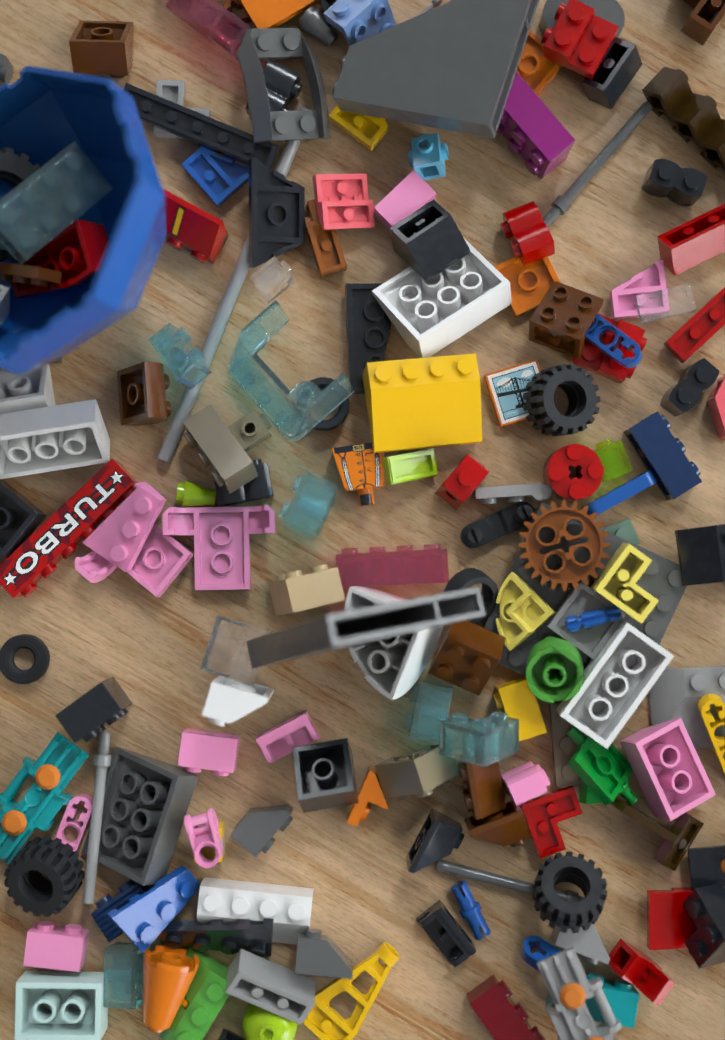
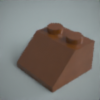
[69,20,134,78]

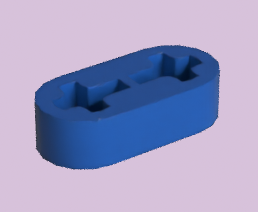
[521,936,561,972]

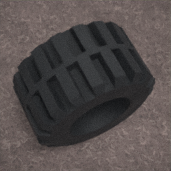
[523,364,600,436]
[4,836,85,917]
[532,852,608,933]

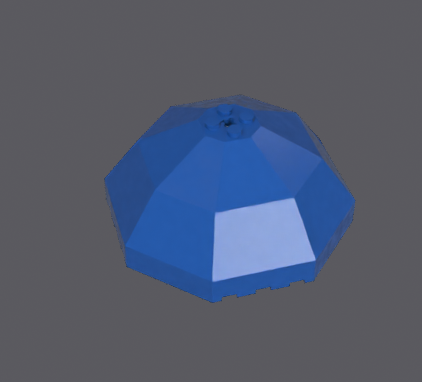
[0,66,166,375]

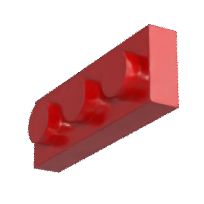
[664,287,725,363]

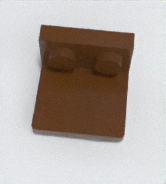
[529,281,604,360]

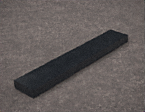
[123,83,279,169]

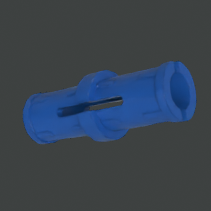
[450,880,491,940]

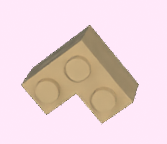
[269,564,345,616]

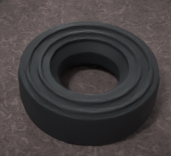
[0,634,50,684]

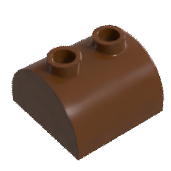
[117,361,172,426]

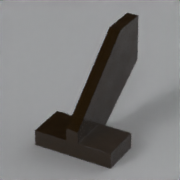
[610,796,704,871]

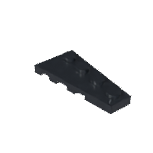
[345,283,391,394]
[160,919,274,957]

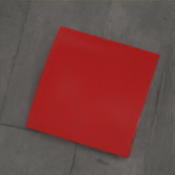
[647,887,697,950]

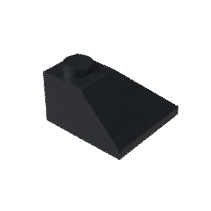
[406,808,464,874]

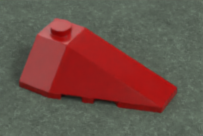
[11,219,109,298]

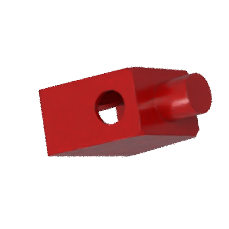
[435,453,489,510]

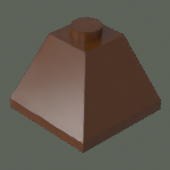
[464,800,531,847]

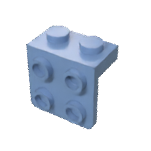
[323,0,396,46]

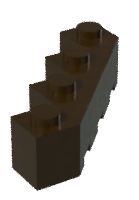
[642,67,725,170]

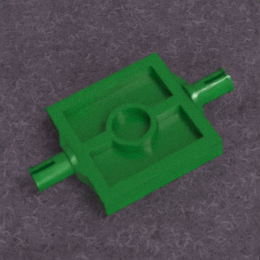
[566,726,639,806]

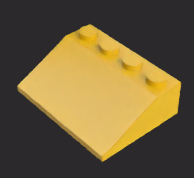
[362,353,482,453]

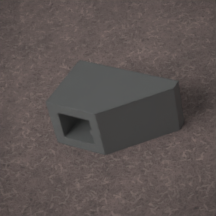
[230,804,293,857]

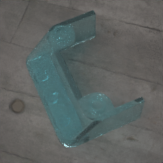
[227,300,355,441]

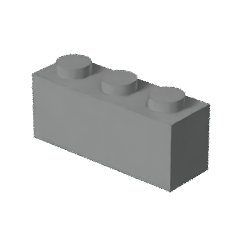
[225,949,315,1025]

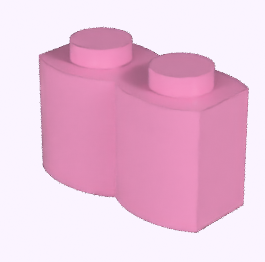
[501,761,550,806]

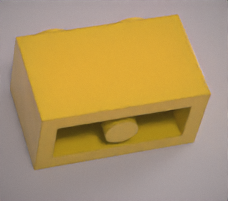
[493,677,547,742]

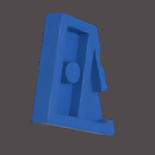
[181,147,249,208]

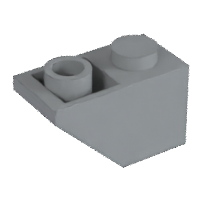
[551,923,610,964]

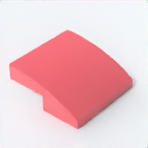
[312,173,375,230]

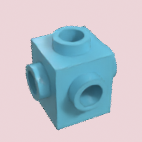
[408,133,449,181]

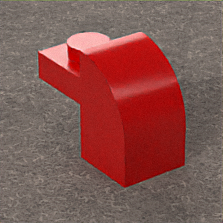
[608,938,675,1006]

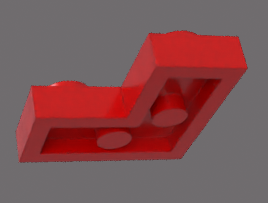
[520,786,583,858]

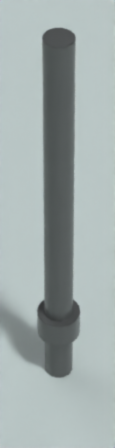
[543,101,653,228]
[435,860,585,903]

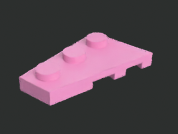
[83,485,166,572]

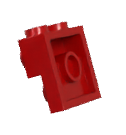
[541,0,619,79]
[570,313,647,384]

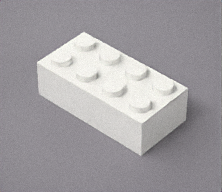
[0,399,110,479]
[556,620,674,749]

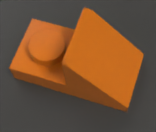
[347,766,389,827]

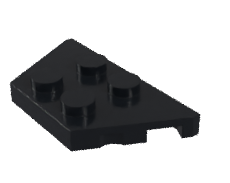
[249,158,305,268]

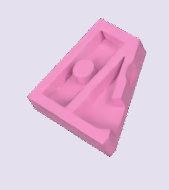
[609,260,669,320]

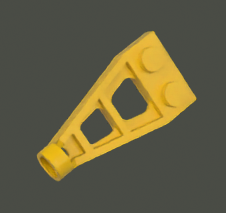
[303,942,400,1040]

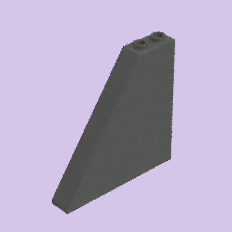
[332,0,539,139]
[246,587,486,669]

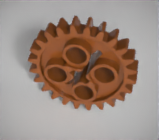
[518,500,611,591]

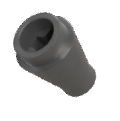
[298,6,339,48]

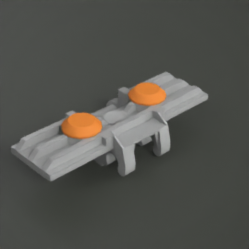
[537,947,622,1040]

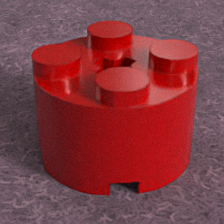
[543,444,604,501]

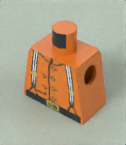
[332,442,385,507]

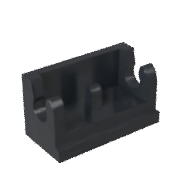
[416,900,476,967]

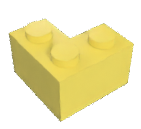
[590,542,659,624]

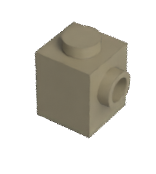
[228,410,272,452]

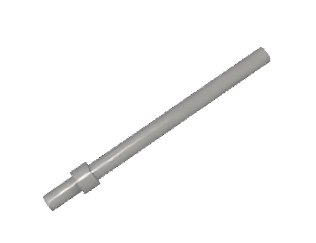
[82,732,111,904]

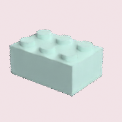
[15,971,109,1040]

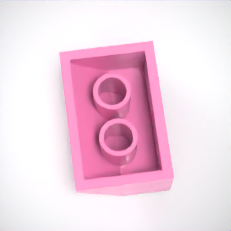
[620,718,716,821]

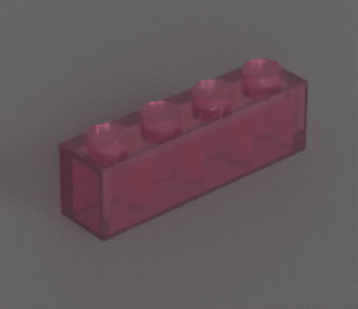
[336,544,449,588]

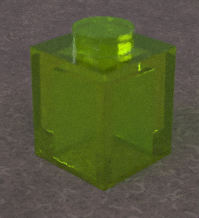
[594,438,634,483]

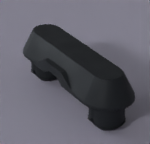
[460,502,535,548]

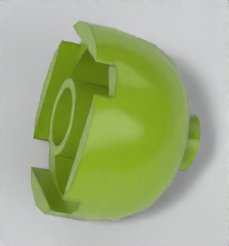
[242,1003,298,1040]

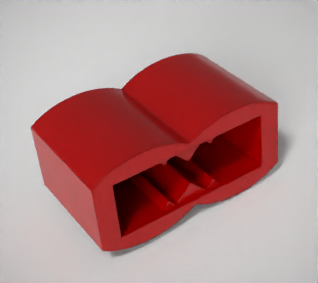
[500,201,555,266]

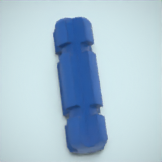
[564,605,621,632]

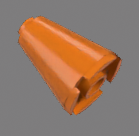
[143,945,200,1033]

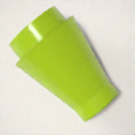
[175,480,216,507]

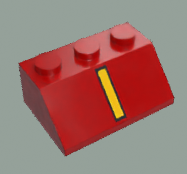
[163,189,229,264]

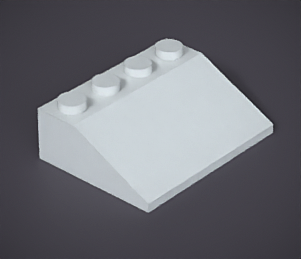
[372,238,512,358]

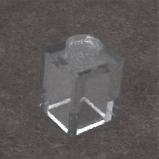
[249,256,294,304]

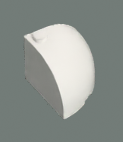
[344,586,444,700]

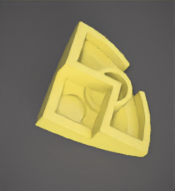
[496,572,555,651]

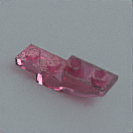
[166,0,264,64]

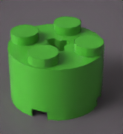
[526,636,584,703]

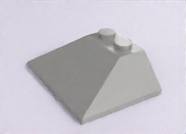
[649,666,725,748]

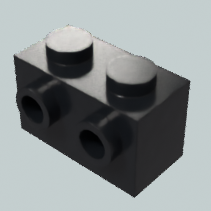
[582,37,642,109]

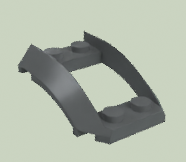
[235,28,331,143]

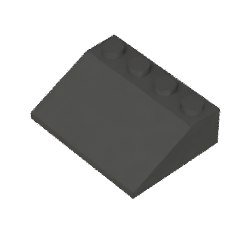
[81,747,198,886]

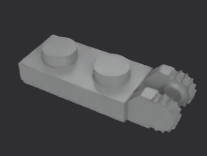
[472,483,552,505]

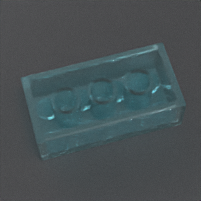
[0,141,113,264]

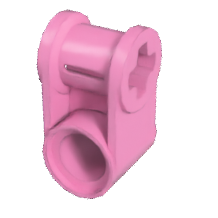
[184,808,224,868]

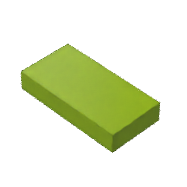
[382,449,438,485]

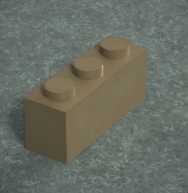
[183,405,258,493]

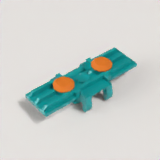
[0,732,89,864]

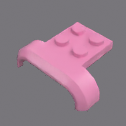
[75,482,194,598]
[162,505,275,590]

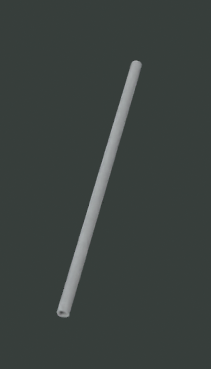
[157,107,309,463]

